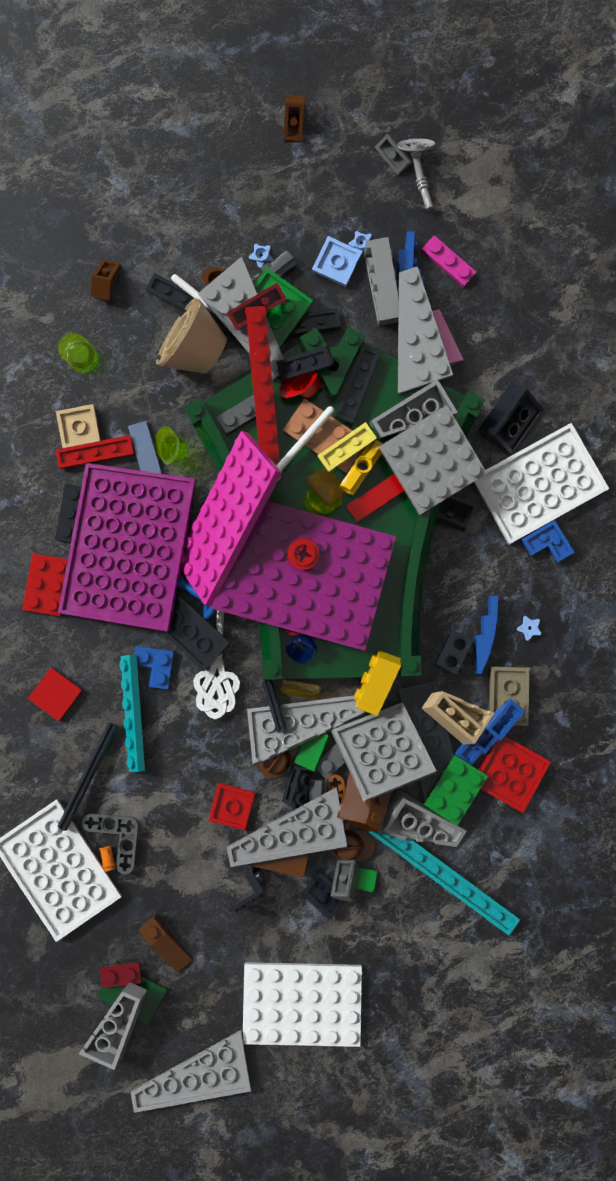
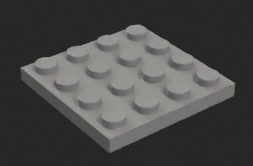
[379,405,487,515]
[332,702,436,802]

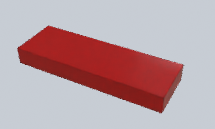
[346,474,404,523]

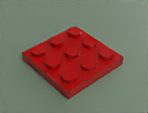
[479,736,551,813]

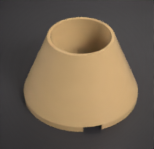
[156,298,227,374]

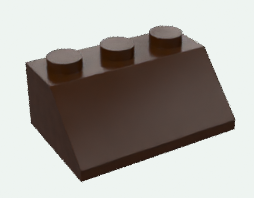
[337,773,392,832]

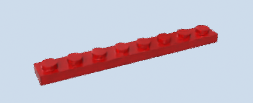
[245,306,280,464]

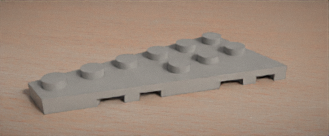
[198,256,284,381]
[398,267,453,394]
[247,695,365,766]
[227,787,347,867]
[131,1030,251,1113]

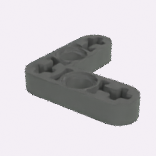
[82,813,139,874]

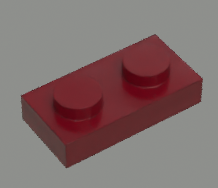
[100,961,142,988]

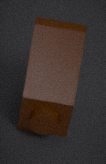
[283,94,306,141]
[91,259,121,300]

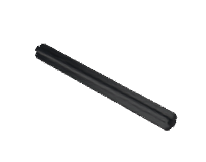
[57,722,118,831]

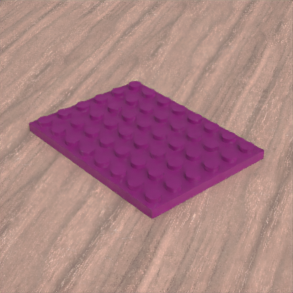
[58,463,197,632]
[212,501,396,651]

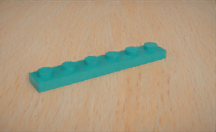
[120,655,145,772]

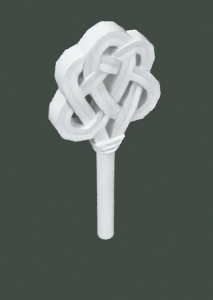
[193,610,240,719]

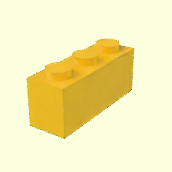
[354,650,401,716]

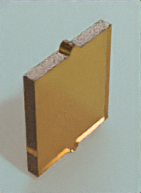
[306,467,346,506]

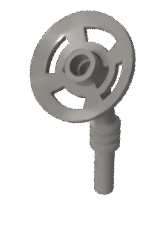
[397,139,435,210]

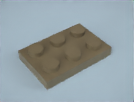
[489,667,530,726]

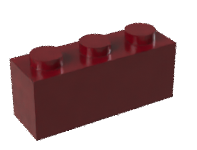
[226,283,287,330]

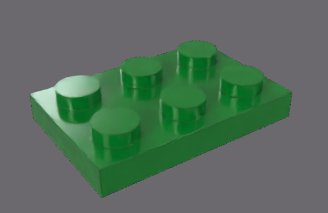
[424,755,488,826]

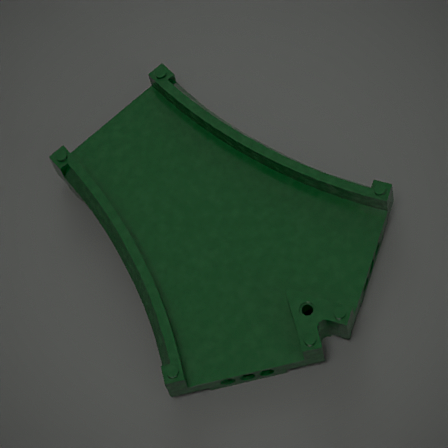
[183,327,485,680]

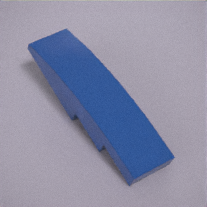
[474,596,498,674]
[454,699,525,765]

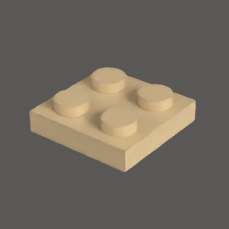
[56,404,101,448]

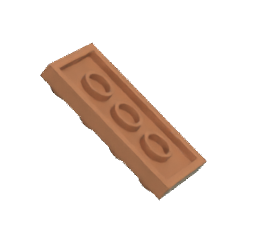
[283,399,364,474]

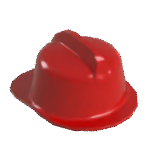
[279,370,323,398]

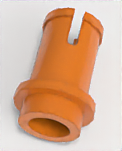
[99,846,117,872]

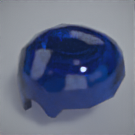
[286,634,317,664]

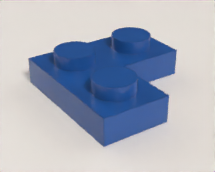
[521,520,574,562]
[134,646,174,689]

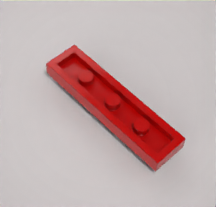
[55,435,135,469]

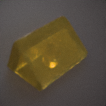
[281,680,321,700]

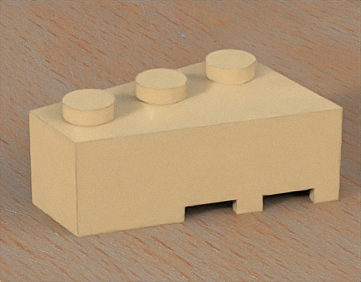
[422,691,495,745]

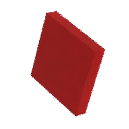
[28,667,82,721]
[208,782,256,831]

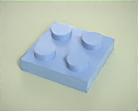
[312,236,362,287]

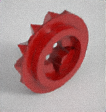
[287,538,319,570]

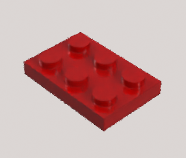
[22,553,68,616]

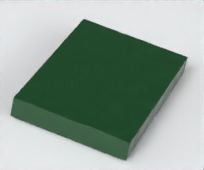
[97,960,167,1025]

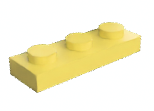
[317,422,377,472]

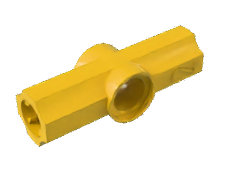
[339,440,382,495]

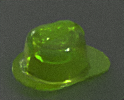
[58,333,99,373]
[154,426,188,465]
[304,481,343,516]

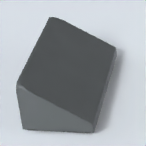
[375,133,414,176]
[331,860,360,902]

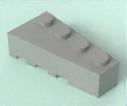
[364,237,399,326]
[369,379,458,439]
[79,982,147,1070]

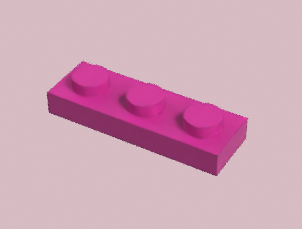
[421,235,476,288]

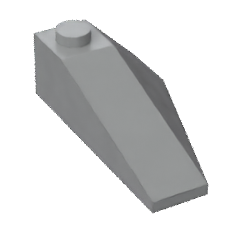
[383,789,467,847]

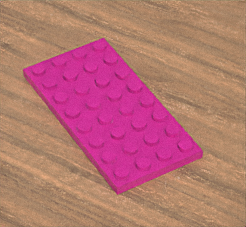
[181,431,282,606]

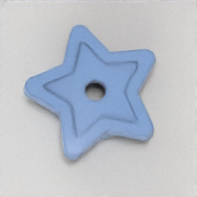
[349,231,371,252]
[249,244,273,268]
[517,616,541,641]

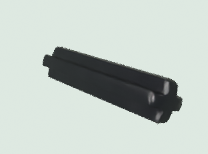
[262,679,287,733]

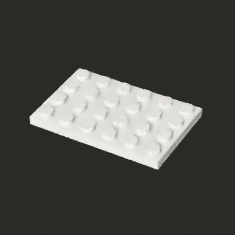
[473,423,609,545]
[0,799,122,942]
[243,962,362,1047]

